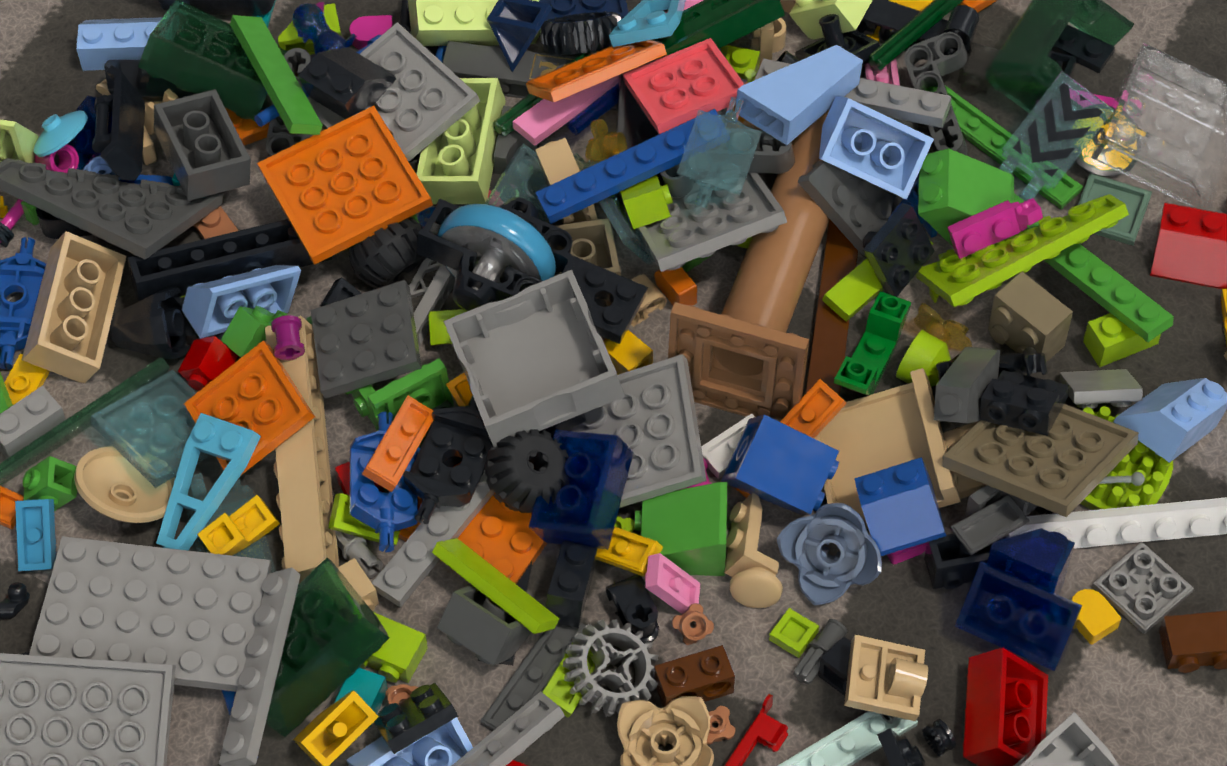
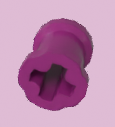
[271,315,305,360]

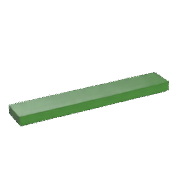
[230,15,323,135]
[926,85,1083,209]

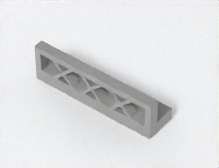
[409,258,456,347]

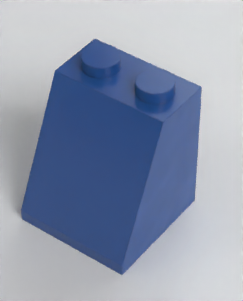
[721,414,839,516]

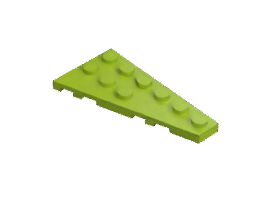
[915,194,1129,307]

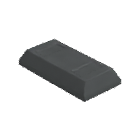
[950,494,1030,555]

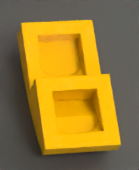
[197,495,280,556]

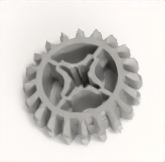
[563,619,659,717]

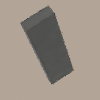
[481,622,586,731]

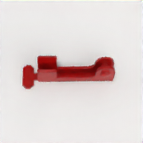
[724,694,788,766]

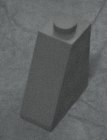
[934,347,1000,423]

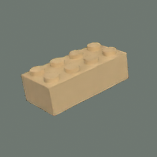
[22,231,127,383]

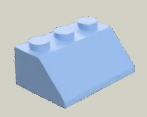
[76,17,179,71]
[819,96,934,200]
[182,265,301,339]
[1114,378,1227,463]
[346,717,473,766]

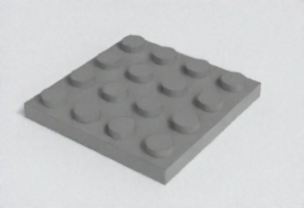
[307,22,480,161]
[637,171,787,272]
[562,354,707,517]

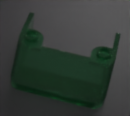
[986,0,1134,131]

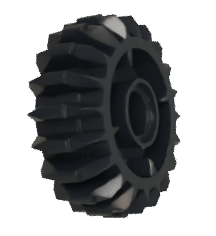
[540,11,621,55]

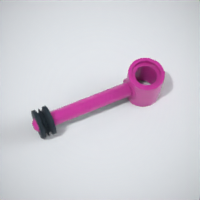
[0,144,79,247]

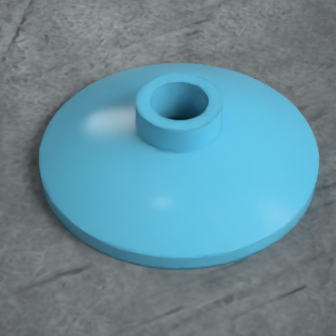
[33,110,88,157]

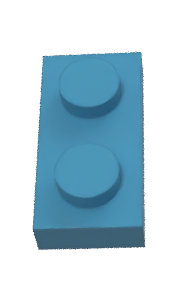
[15,499,56,571]

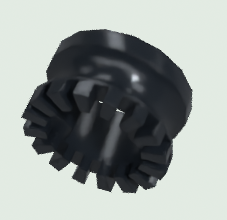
[922,719,956,757]

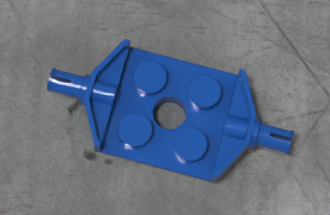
[0,237,46,370]
[350,412,420,552]

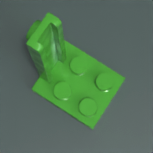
[306,316,454,431]

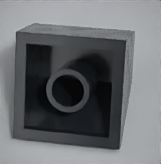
[298,47,396,119]

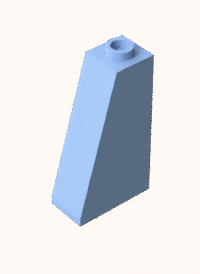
[735,45,863,145]

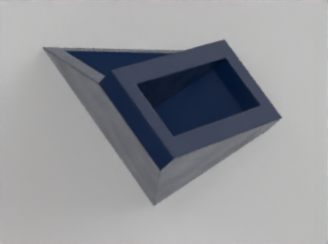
[487,0,552,72]

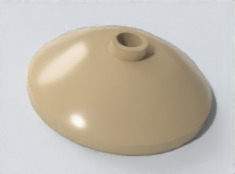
[74,446,175,523]

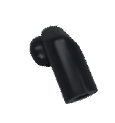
[0,582,30,620]

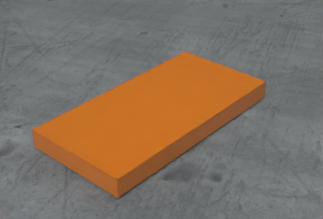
[526,40,667,102]

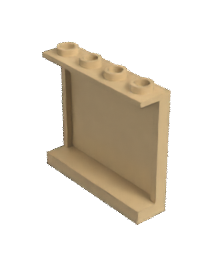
[814,368,961,529]

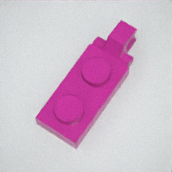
[947,198,1043,259]

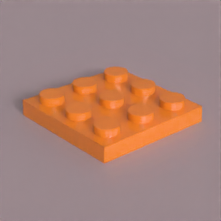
[184,340,315,475]

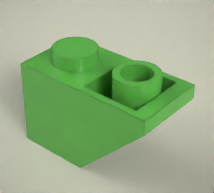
[221,306,288,357]

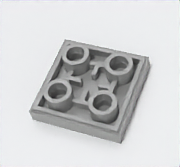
[1059,369,1143,408]
[1092,542,1194,634]

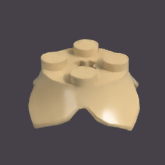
[617,696,714,766]

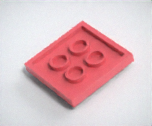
[622,38,745,134]

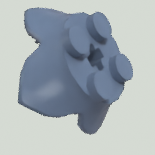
[777,502,882,605]

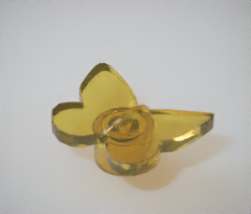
[585,119,627,162]
[914,303,972,351]

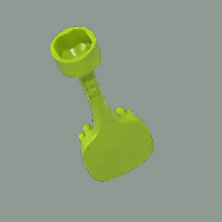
[896,330,1173,510]

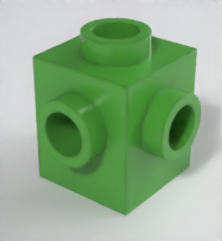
[23,456,77,511]

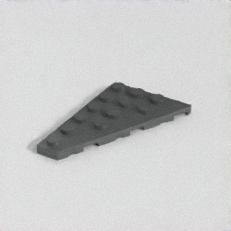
[798,118,919,258]
[0,158,223,259]

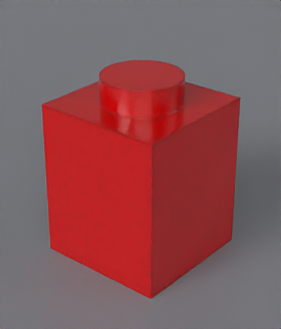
[178,336,238,391]

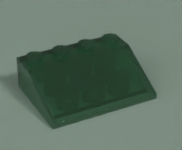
[138,0,287,121]
[266,558,390,737]

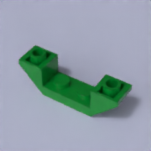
[834,291,912,395]

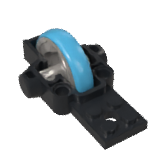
[416,197,648,344]

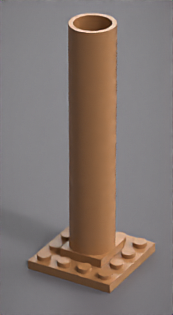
[668,109,830,422]

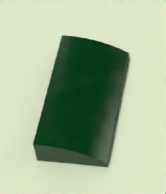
[653,0,785,58]

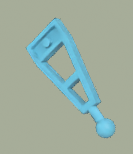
[609,0,686,47]
[156,413,261,551]

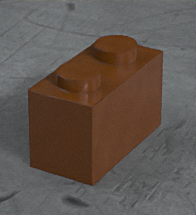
[1159,611,1227,673]

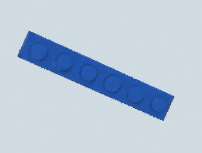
[535,109,730,224]

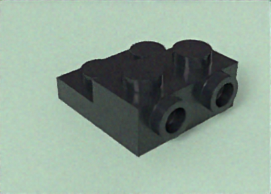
[980,370,1069,436]

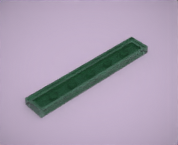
[0,357,169,486]

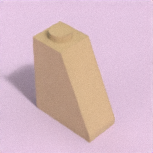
[535,138,598,224]

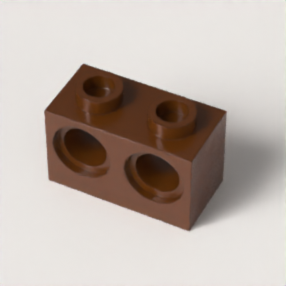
[654,645,735,707]

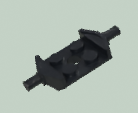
[403,395,492,524]

